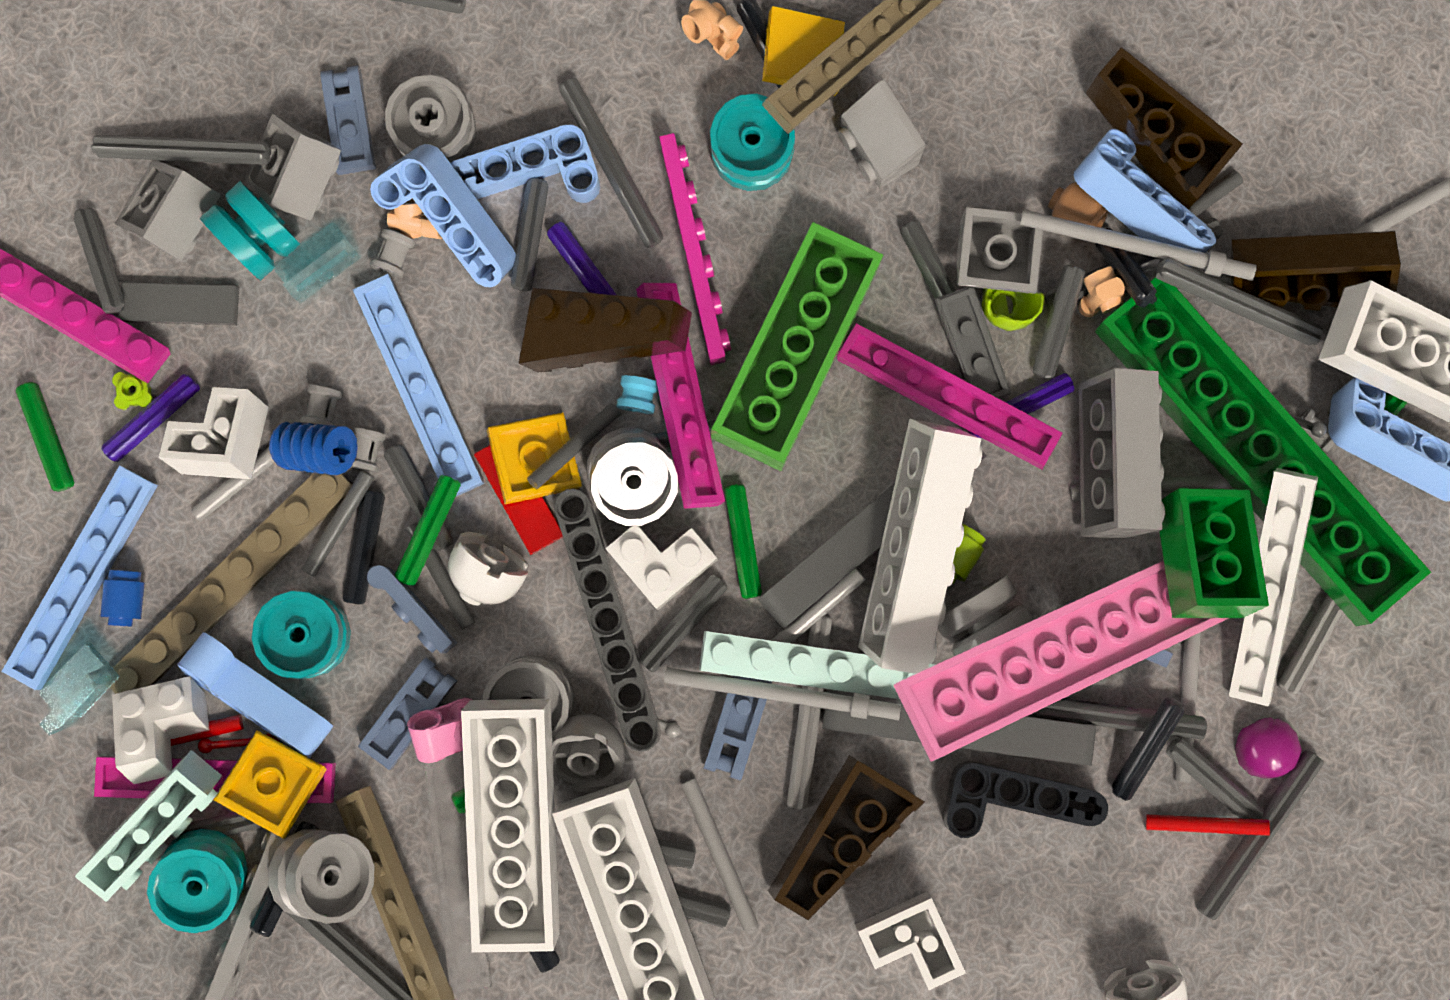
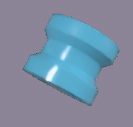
[616,375,658,414]

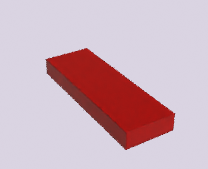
[474,445,563,555]

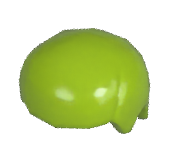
[981,288,1044,331]

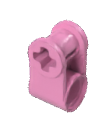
[407,698,472,763]

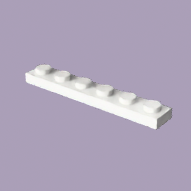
[1229,468,1318,706]

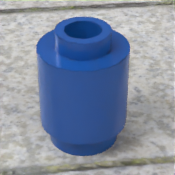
[100,570,145,627]

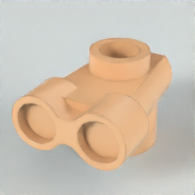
[681,0,743,60]
[387,198,442,239]
[1078,266,1125,317]

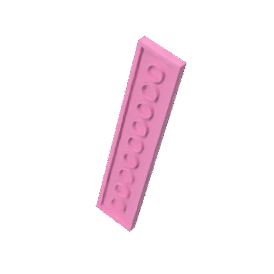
[893,561,1229,762]

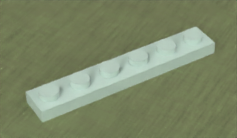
[699,631,935,699]

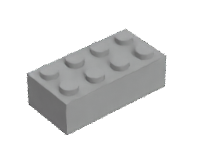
[1079,368,1165,539]

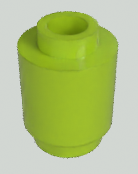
[952,524,986,584]

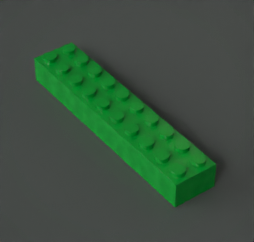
[1095,277,1431,626]

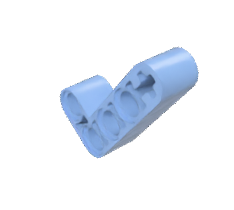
[450,124,600,203]
[1073,129,1216,268]
[370,144,516,287]
[1328,377,1450,502]
[177,632,333,759]

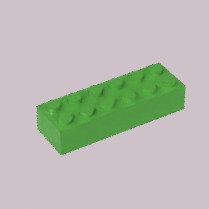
[711,222,883,471]

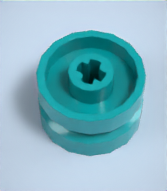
[710,93,795,191]
[200,181,300,281]
[252,591,351,679]
[147,829,248,933]

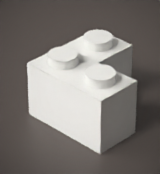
[158,387,269,479]
[606,525,717,610]
[112,676,209,784]
[855,892,966,990]

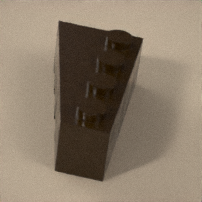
[1086,47,1243,209]
[1231,231,1401,311]
[518,288,692,372]
[768,755,925,921]

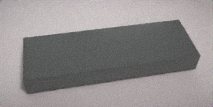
[119,282,239,326]
[934,286,1012,399]

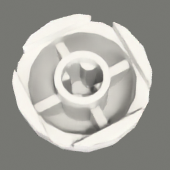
[448,532,529,606]
[1104,959,1188,1000]

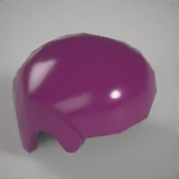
[1235,717,1302,779]

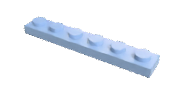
[353,274,485,497]
[1,466,158,690]

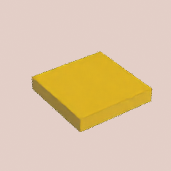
[762,6,845,96]
[487,412,582,504]
[214,730,327,839]

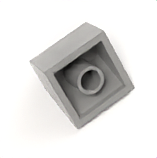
[838,79,926,189]
[243,113,341,221]
[115,160,221,260]
[957,207,1043,294]

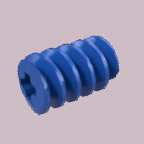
[269,421,358,475]

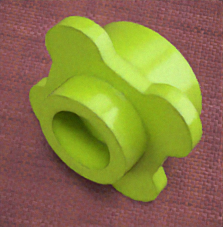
[112,372,153,410]

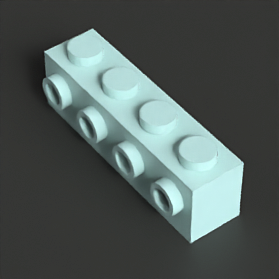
[75,750,222,902]

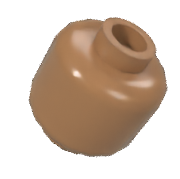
[1048,182,1109,228]

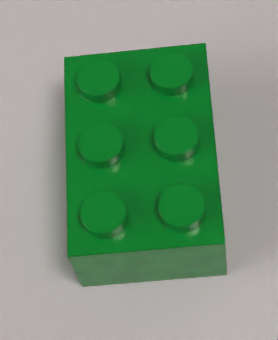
[1159,488,1269,618]

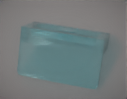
[274,223,361,304]
[39,643,120,736]

